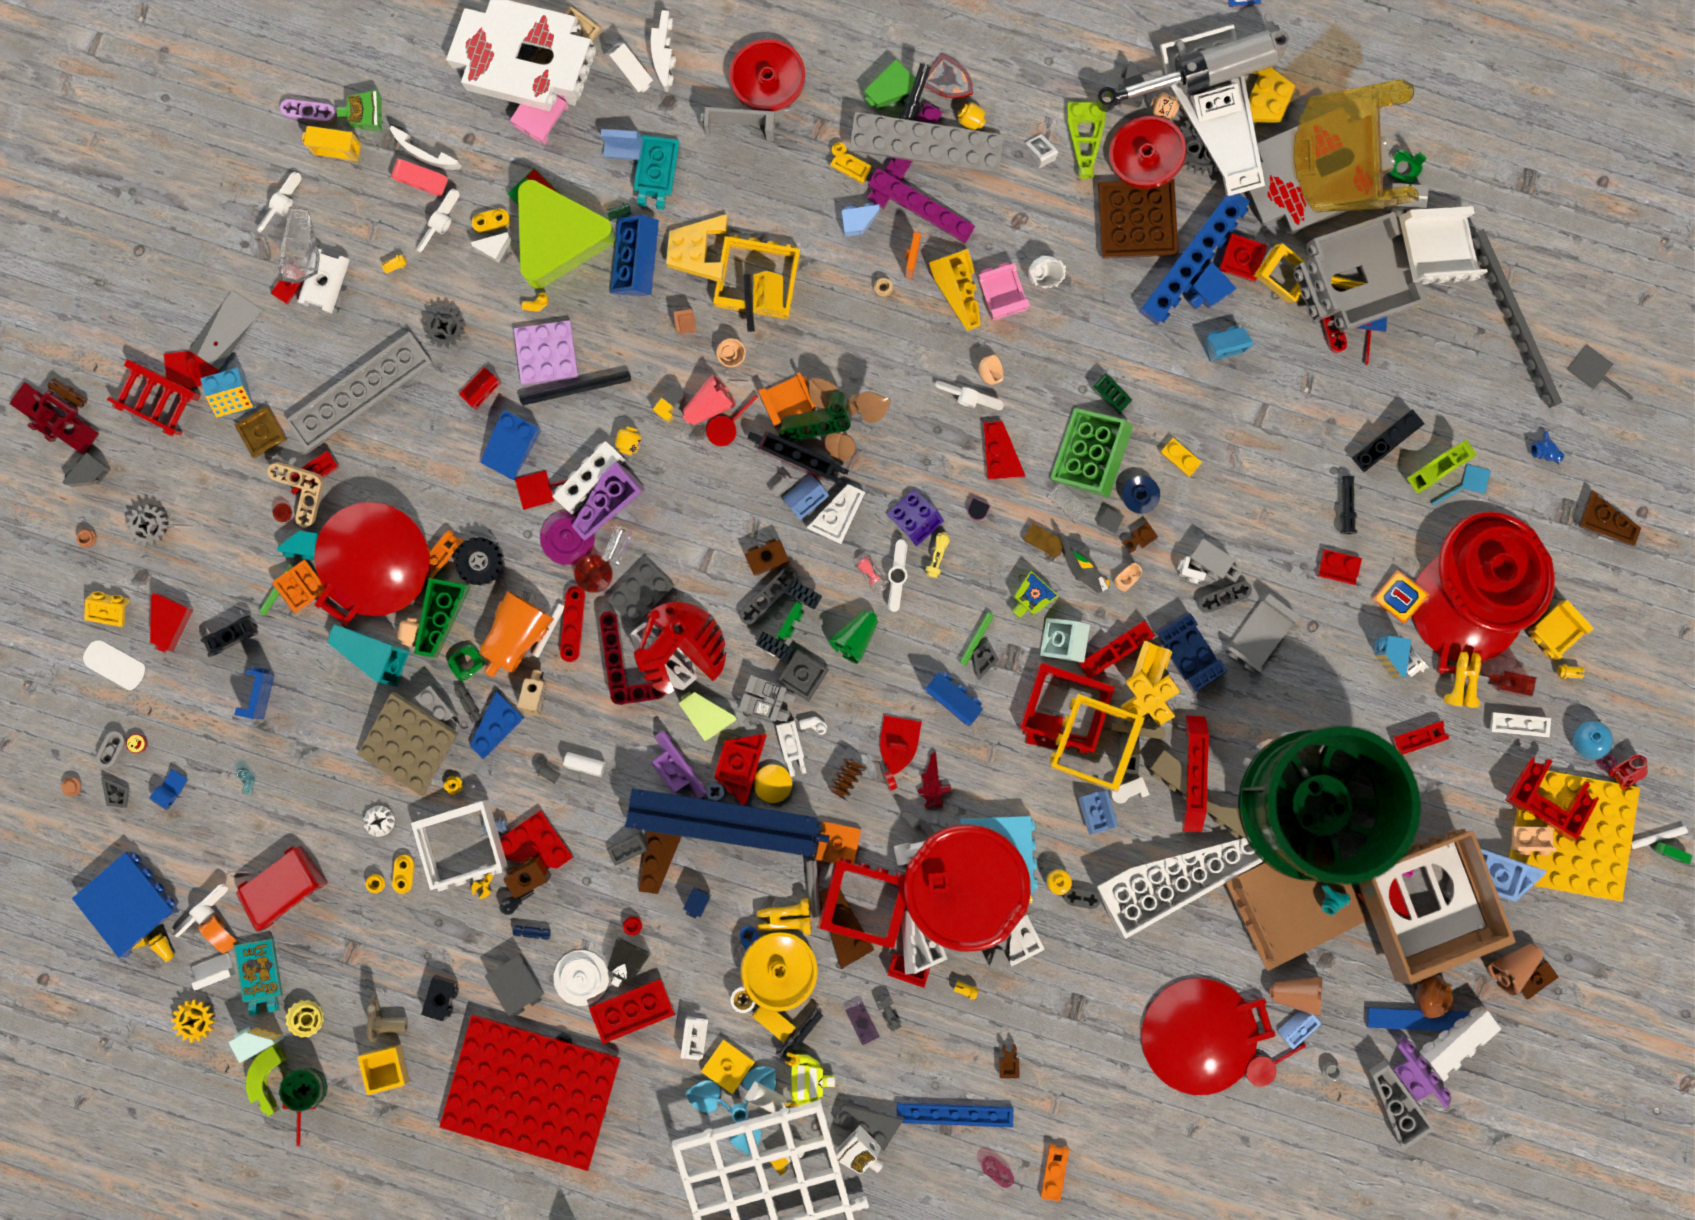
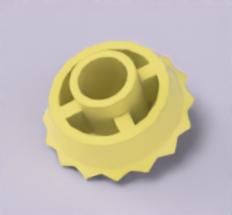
[285,999,324,1038]

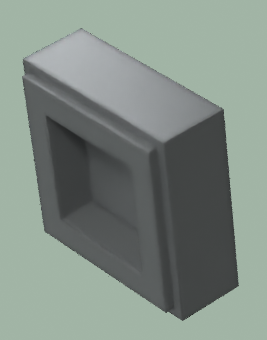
[1098,508,1124,533]

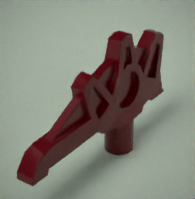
[917,752,951,809]

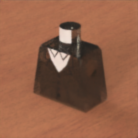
[607,937,651,987]

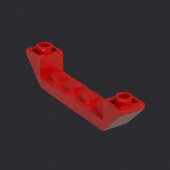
[1182,715,1209,832]

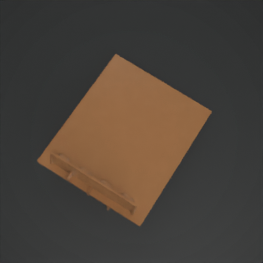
[1226,836,1368,971]

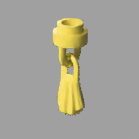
[925,532,950,578]

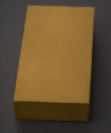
[1023,523,1063,558]

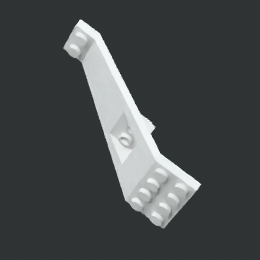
[1160,24,1265,196]

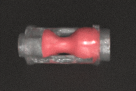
[853,552,889,594]

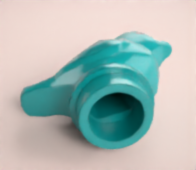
[1321,884,1351,915]

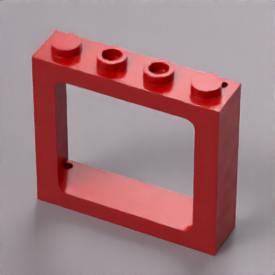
[1019,663,1115,756]
[817,858,906,949]

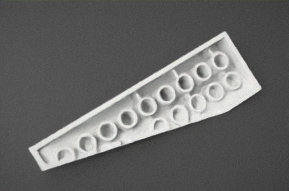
[1097,828,1291,939]

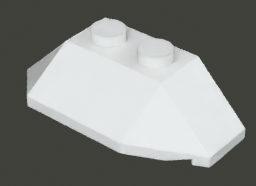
[630,622,697,690]

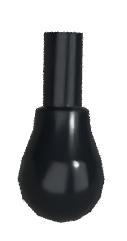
[499,890,534,915]

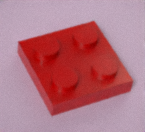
[1219,233,1268,283]

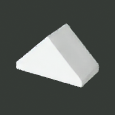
[1025,134,1058,169]
[471,232,512,263]

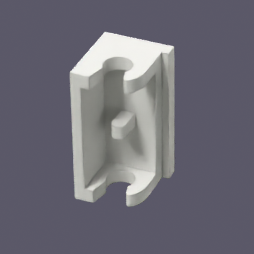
[681,1016,708,1060]

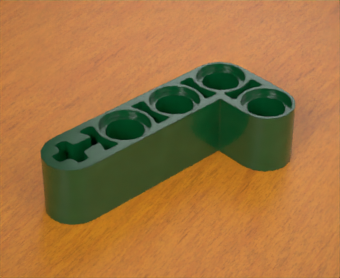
[779,391,852,441]

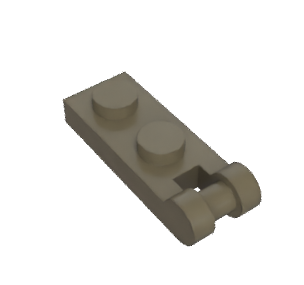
[1109,719,1166,739]

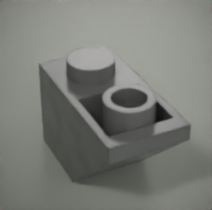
[1117,61,1145,108]
[62,453,111,487]
[1116,734,1140,774]

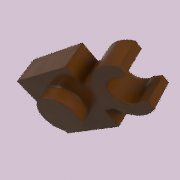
[1122,522,1158,553]
[999,1044,1019,1078]

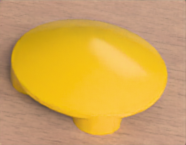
[754,765,792,803]

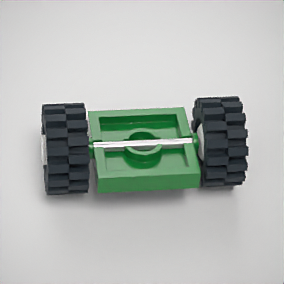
[755,579,822,662]

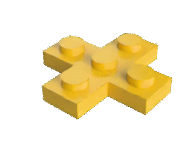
[1121,671,1181,726]

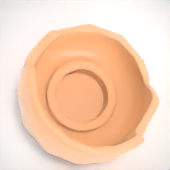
[716,338,746,367]
[978,355,1004,385]

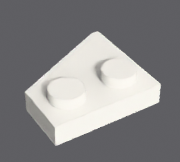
[1009,914,1045,966]

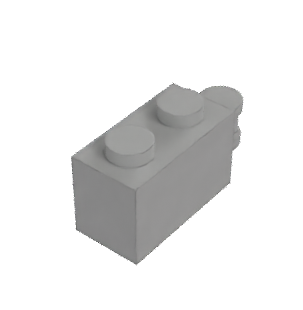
[1189,538,1243,583]
[415,685,460,732]

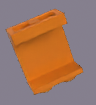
[758,372,816,428]

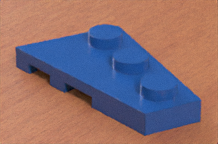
[470,691,524,759]

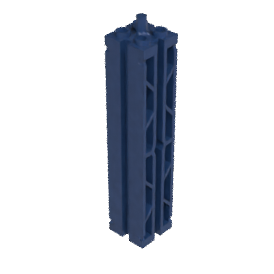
[625,788,830,857]

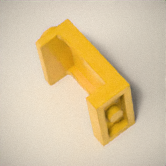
[1528,600,1594,660]

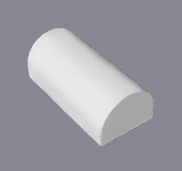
[563,752,605,777]
[744,1081,787,1113]

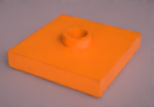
[905,232,921,279]
[816,821,861,864]

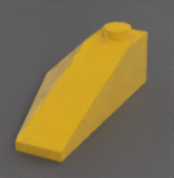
[929,249,981,331]

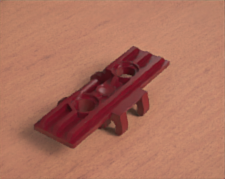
[9,382,100,455]

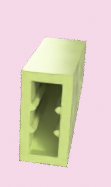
[679,692,738,741]

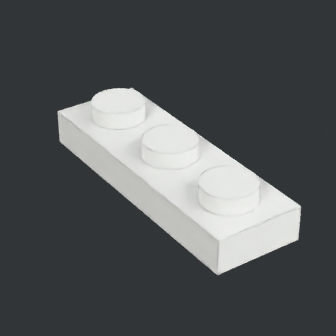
[1490,712,1551,737]

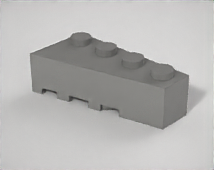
[1369,1059,1435,1151]

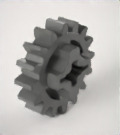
[423,306,466,348]

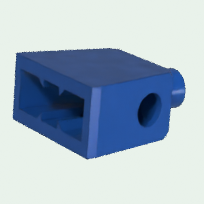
[1188,262,1236,310]

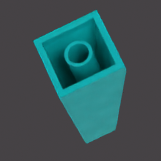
[327,625,410,687]

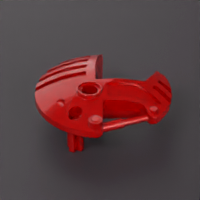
[634,602,726,694]

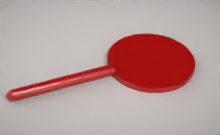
[706,394,758,447]
[1246,1044,1306,1087]

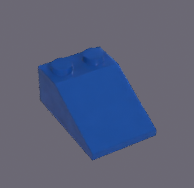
[480,410,541,481]

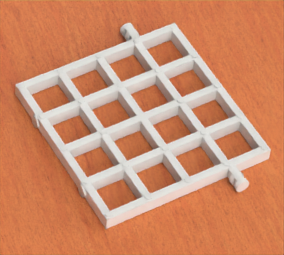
[672,1100,869,1220]

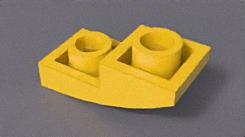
[752,1006,796,1043]

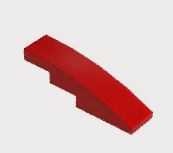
[1079,620,1156,679]

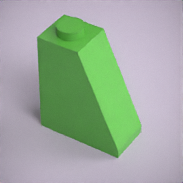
[864,59,915,110]

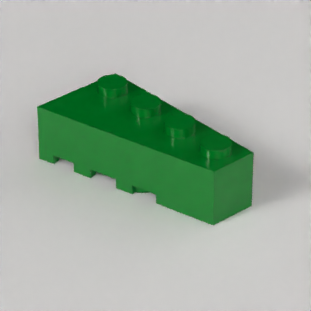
[414,578,471,658]

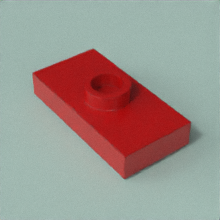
[270,262,307,305]

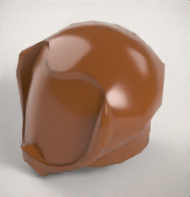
[1415,974,1454,1018]

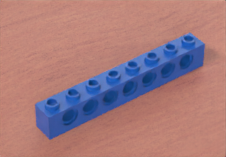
[1139,193,1250,325]

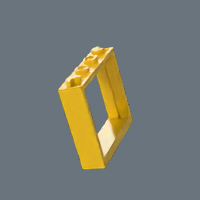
[713,235,801,320]
[1049,694,1144,793]

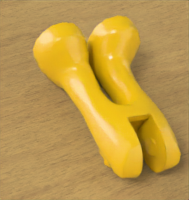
[1443,652,1481,708]
[756,898,812,935]

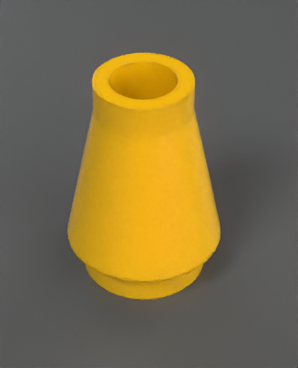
[148,933,175,963]

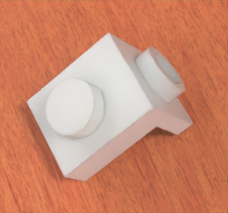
[1177,556,1206,584]

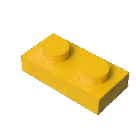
[1160,438,1202,478]

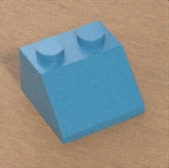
[1204,326,1254,361]

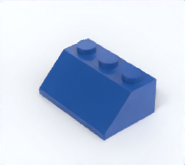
[924,672,983,727]

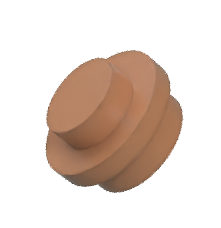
[76,529,96,548]
[61,777,82,797]

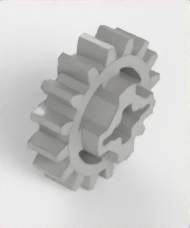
[125,505,169,547]

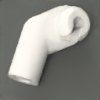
[799,717,827,735]

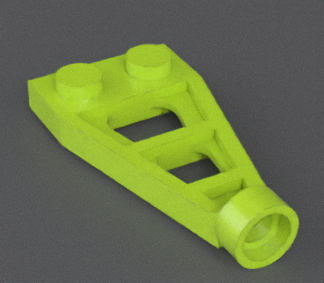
[1067,102,1106,179]

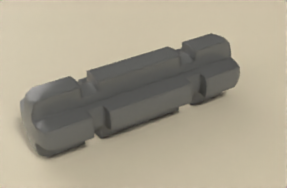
[455,686,481,723]

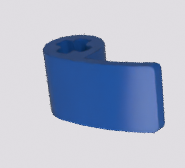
[149,769,188,810]

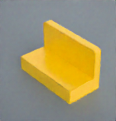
[753,271,783,313]
[1132,641,1172,684]

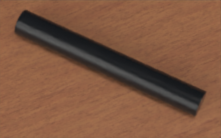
[743,274,755,332]

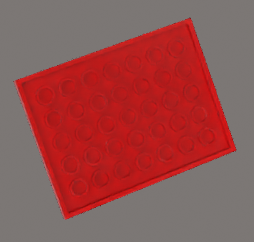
[439,1014,621,1171]

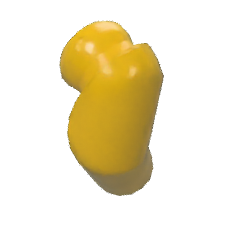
[522,293,549,312]

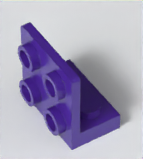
[887,489,944,547]

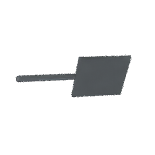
[1568,345,1633,400]

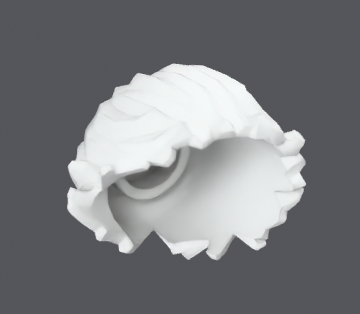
[1028,255,1066,289]

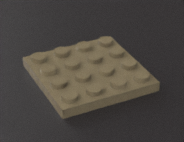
[358,691,458,796]

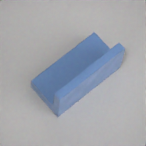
[601,129,643,160]
[782,474,829,520]

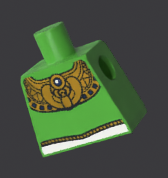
[337,90,382,132]

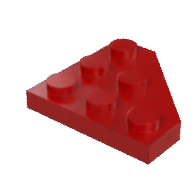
[500,810,574,869]

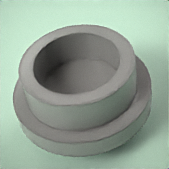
[1322,1062,1343,1082]

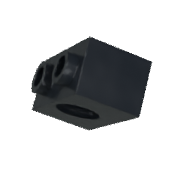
[421,975,459,1021]

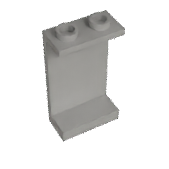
[701,107,775,141]
[1226,594,1301,673]

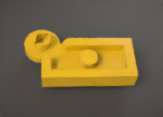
[830,142,872,184]

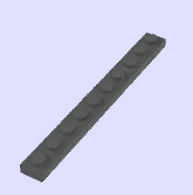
[1471,229,1563,408]

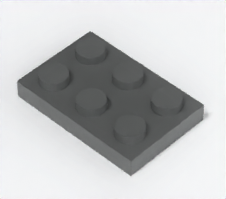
[607,559,675,627]

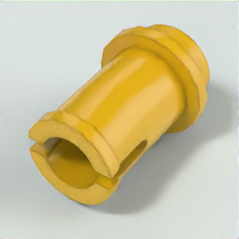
[381,254,407,274]
[1557,664,1584,679]
[953,980,979,1000]

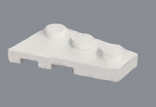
[806,484,865,544]

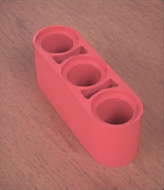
[390,159,448,197]

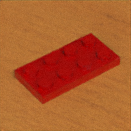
[589,978,675,1044]

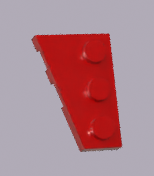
[983,421,1026,480]

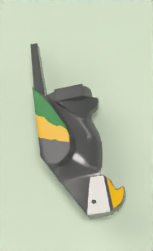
[1059,533,1110,593]

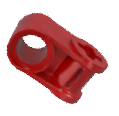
[1608,754,1648,790]

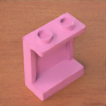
[510,95,569,146]
[978,262,1030,321]

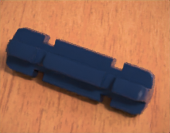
[512,925,551,940]

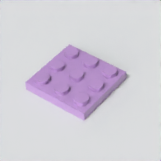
[514,320,579,385]

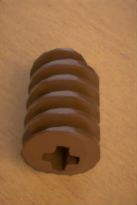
[828,758,867,801]

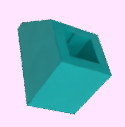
[277,531,319,560]

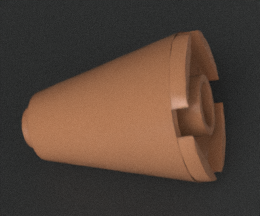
[1488,944,1543,996]
[1269,977,1323,1016]

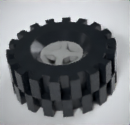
[454,537,505,586]

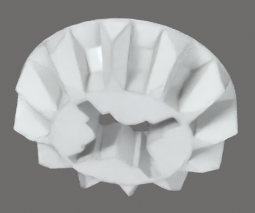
[363,806,395,837]

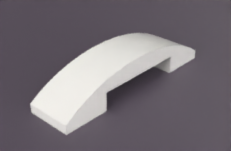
[390,125,461,170]

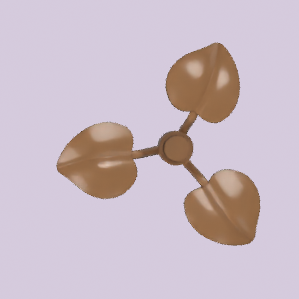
[809,378,891,462]

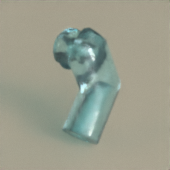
[235,768,255,795]

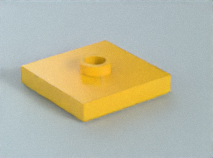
[701,1039,755,1094]

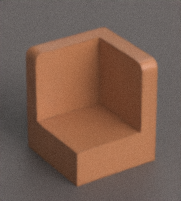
[674,309,697,335]

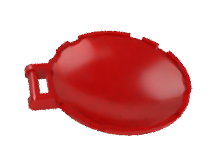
[314,502,430,628]
[1412,556,1521,677]
[1141,978,1276,1095]

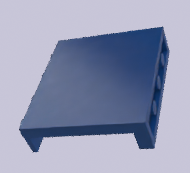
[72,852,179,958]

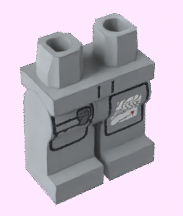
[739,675,796,722]

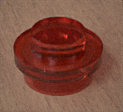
[273,503,292,522]

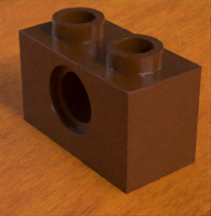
[745,538,789,577]
[503,855,551,898]

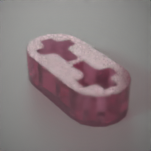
[981,1156,1014,1188]

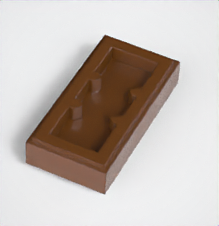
[1521,961,1559,1000]

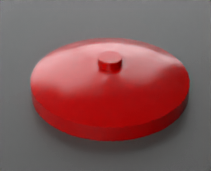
[729,39,806,112]
[1109,116,1186,189]

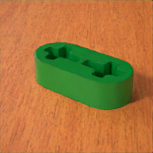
[1654,842,1693,865]

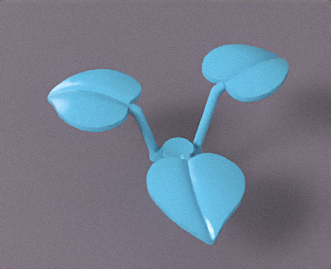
[686,1066,776,1155]

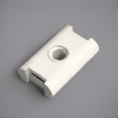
[297,248,350,314]

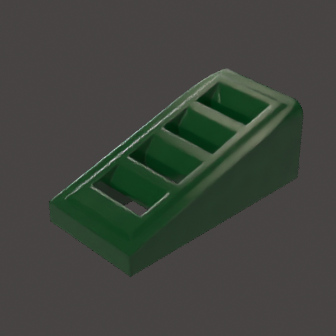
[1092,373,1132,414]

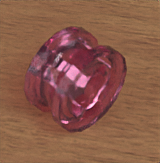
[1596,754,1617,771]

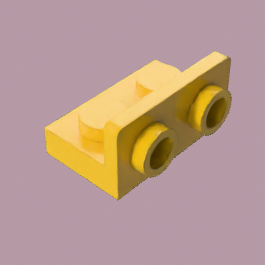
[84,591,130,627]

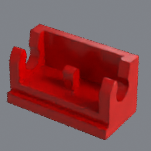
[887,953,930,988]

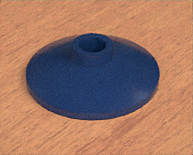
[1122,476,1160,514]

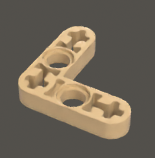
[267,462,324,528]

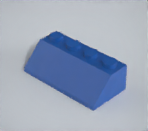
[610,215,659,296]

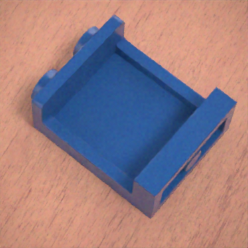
[234,667,275,719]

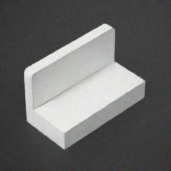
[191,953,236,991]

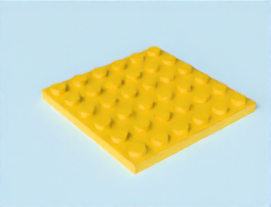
[1509,768,1640,902]

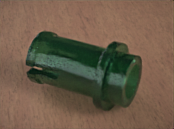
[606,203,632,221]

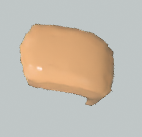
[1114,563,1142,592]

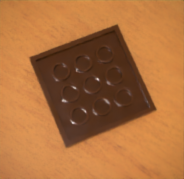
[1098,179,1178,259]

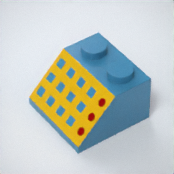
[200,368,254,418]
[1374,636,1412,679]

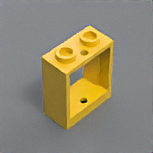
[302,126,361,162]
[1254,243,1305,303]

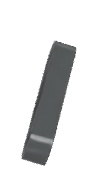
[1198,581,1252,613]

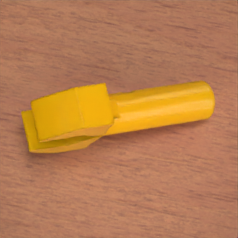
[471,864,494,899]

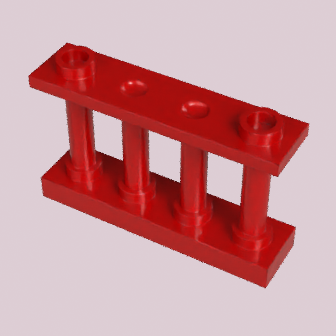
[107,359,201,437]

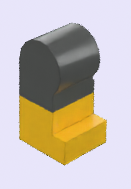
[652,385,685,423]

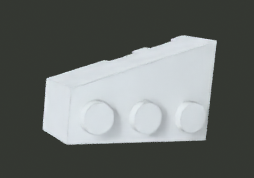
[902,910,947,975]

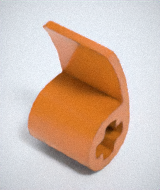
[198,914,238,954]

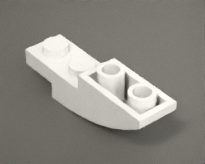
[651,10,676,92]

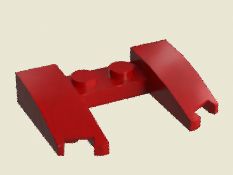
[1505,758,1599,841]

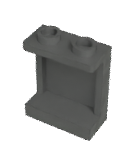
[485,954,544,1016]

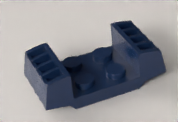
[1155,612,1227,694]

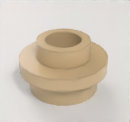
[874,277,893,297]

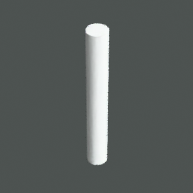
[532,604,565,658]
[1631,826,1688,850]

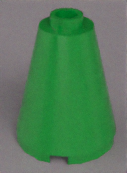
[828,610,878,664]

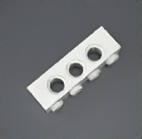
[552,441,625,515]

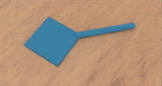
[1432,464,1491,505]

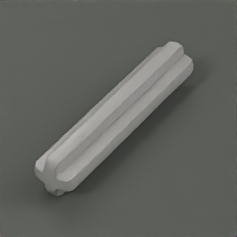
[806,860,821,917]

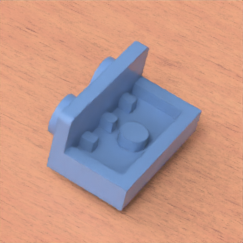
[1078,790,1118,835]

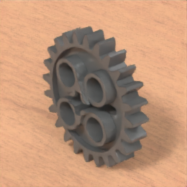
[1179,121,1219,176]

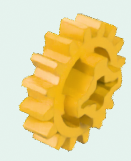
[171,999,216,1043]

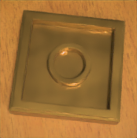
[234,406,287,458]

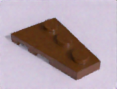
[1578,490,1641,546]

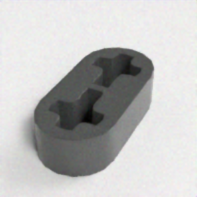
[1063,888,1101,909]

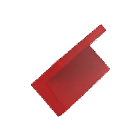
[459,367,501,410]

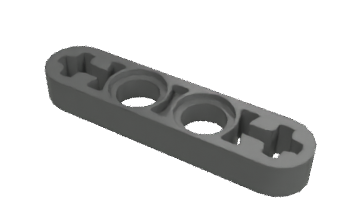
[740,567,798,625]

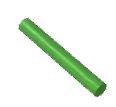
[259,563,294,616]
[960,612,994,666]

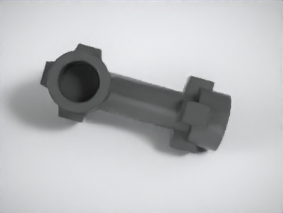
[875,994,902,1031]

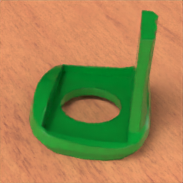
[1389,150,1427,185]
[448,645,485,681]

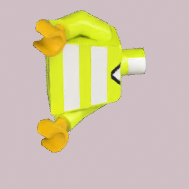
[784,1052,835,1108]

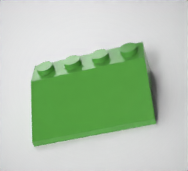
[1050,408,1133,498]

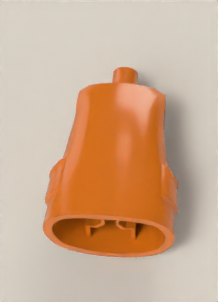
[479,591,554,678]

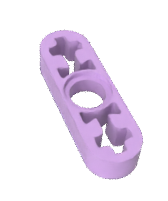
[280,99,337,123]

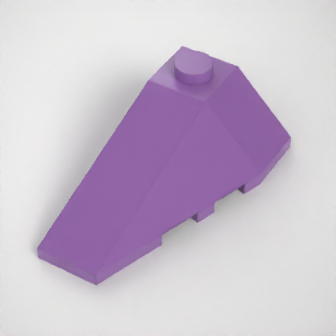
[572,462,645,541]

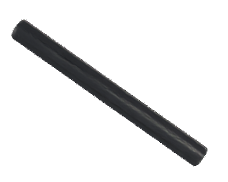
[519,371,631,406]

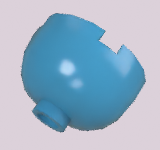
[1572,721,1613,760]

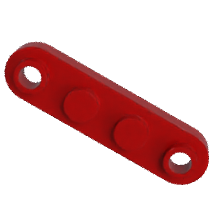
[560,586,586,662]

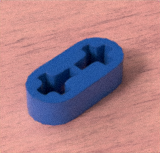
[740,925,760,951]

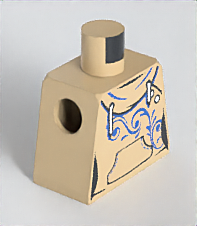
[517,670,546,717]

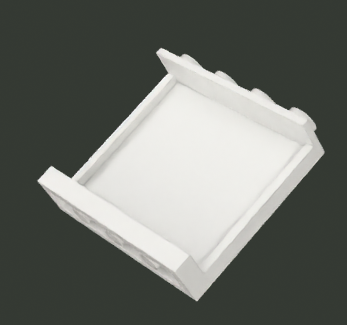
[1399,206,1488,284]

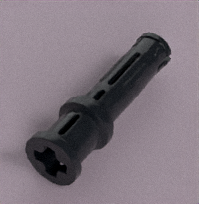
[899,62,932,121]
[1340,476,1358,535]
[776,1008,824,1062]

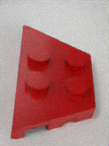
[714,734,767,806]

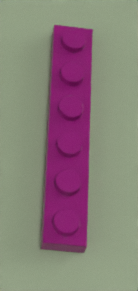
[868,102,942,209]
[867,168,976,244]

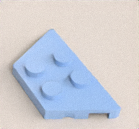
[1480,848,1547,902]

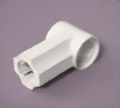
[893,841,925,865]

